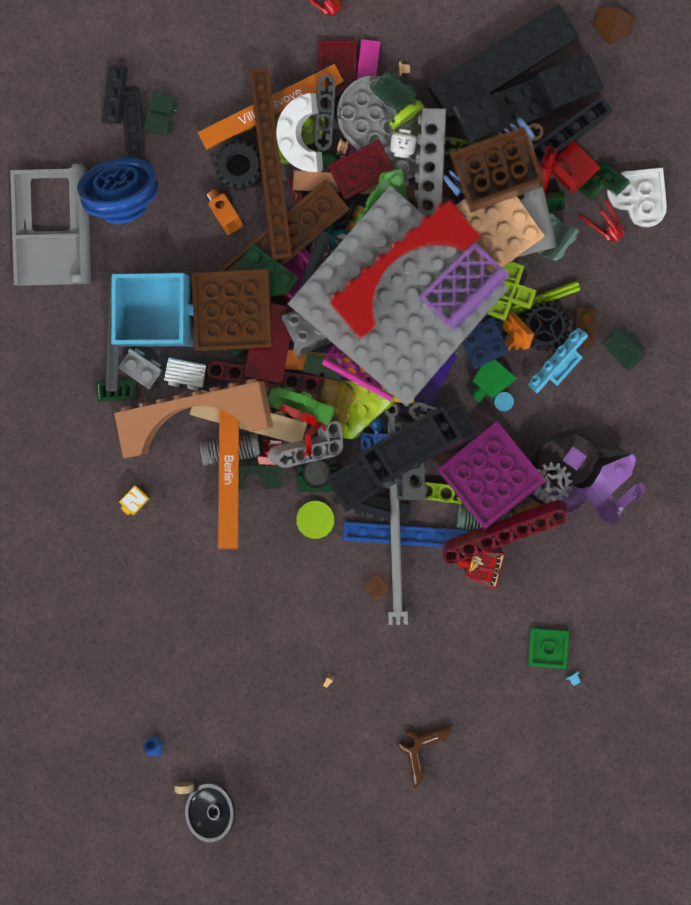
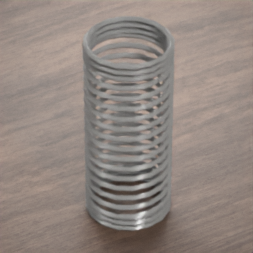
[200,433,260,466]

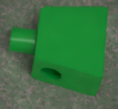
[471,360,516,402]

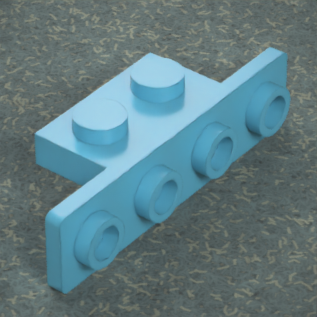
[528,328,588,393]

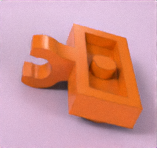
[502,311,534,352]

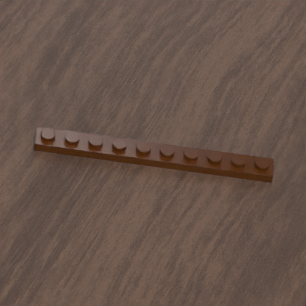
[249,67,292,260]

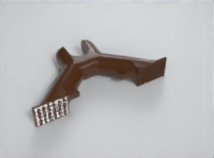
[397,724,453,789]

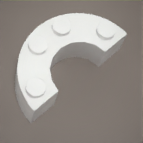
[276,93,323,172]

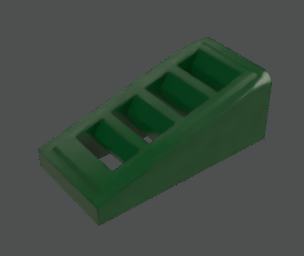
[96,380,137,402]

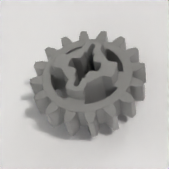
[532,462,573,503]

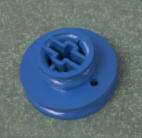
[77,158,159,224]

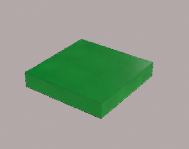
[528,628,569,669]

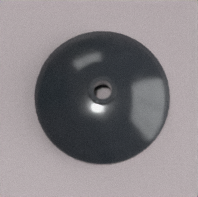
[185,784,236,842]

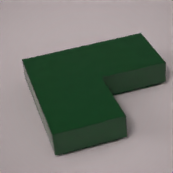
[578,161,630,201]

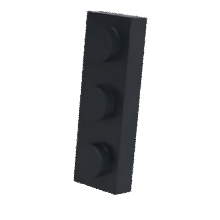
[102,66,128,124]

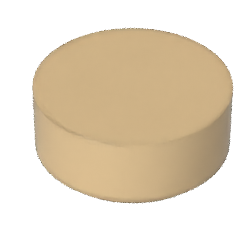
[174,782,194,794]

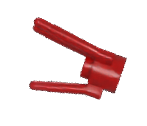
[308,0,343,17]
[579,199,626,243]

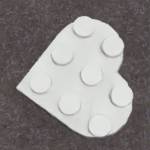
[607,168,667,228]

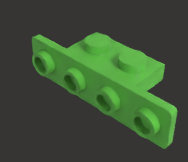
[268,386,335,426]

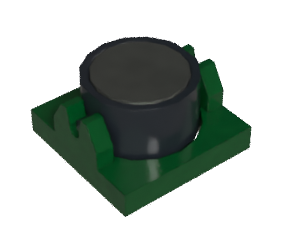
[298,456,336,492]

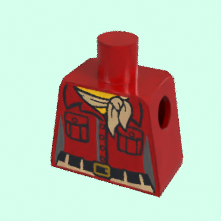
[457,551,505,589]

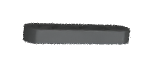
[314,74,336,151]

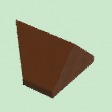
[593,8,635,45]

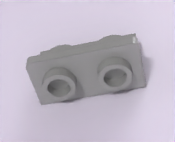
[118,348,163,390]

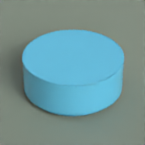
[494,392,514,411]

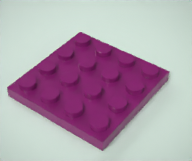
[437,421,546,530]

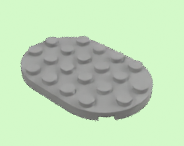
[337,76,437,180]

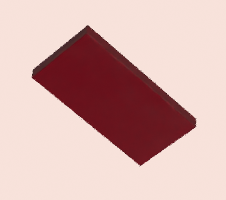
[244,303,294,384]

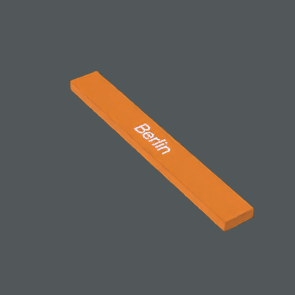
[218,409,239,549]

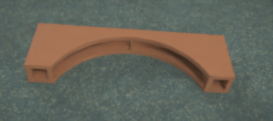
[114,379,273,458]

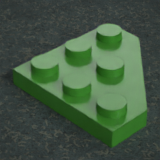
[356,168,408,224]

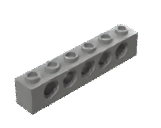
[415,108,446,216]

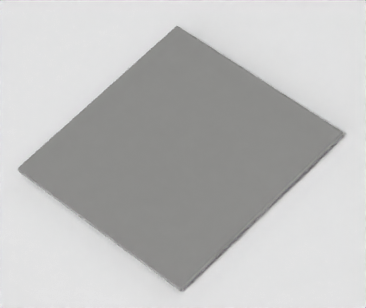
[288,186,508,406]

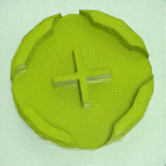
[389,100,424,130]
[296,501,334,539]

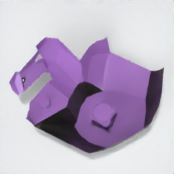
[529,426,646,524]

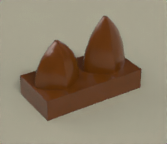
[575,308,597,348]

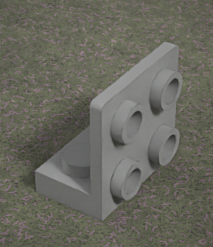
[281,310,331,358]

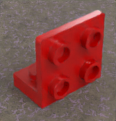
[551,142,600,195]

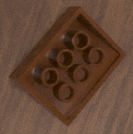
[450,127,544,213]

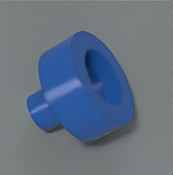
[143,736,163,756]

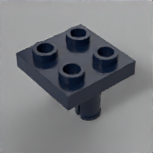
[462,318,509,369]

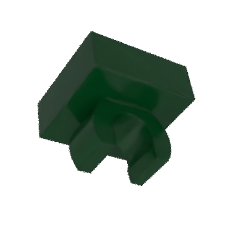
[545,188,565,211]

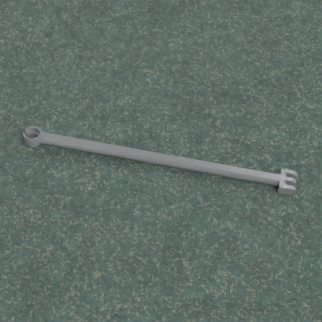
[384,403,408,625]

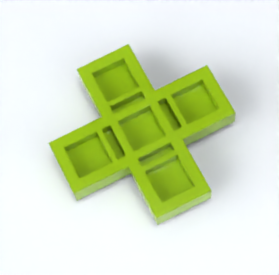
[487,262,537,321]

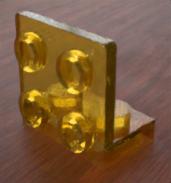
[319,378,355,427]

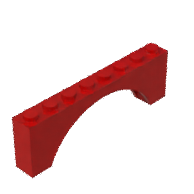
[329,200,480,340]

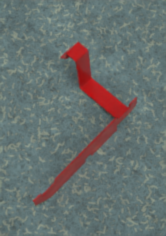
[280,404,326,456]

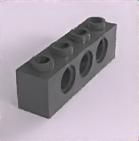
[394,422,427,500]

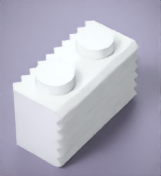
[164,358,207,391]

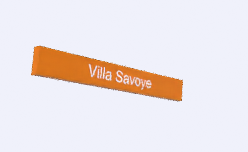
[198,64,343,150]

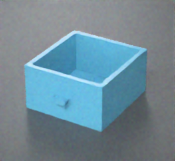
[111,273,194,347]

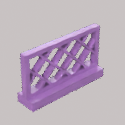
[419,243,509,332]

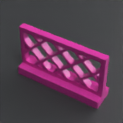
[322,344,394,402]

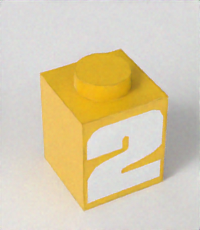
[119,485,151,515]

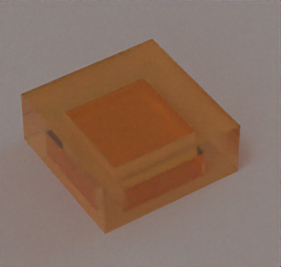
[363,574,390,601]

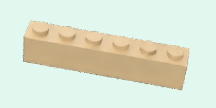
[190,390,308,443]

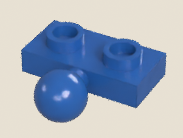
[360,416,393,452]

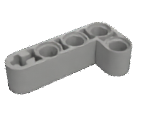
[268,419,343,468]

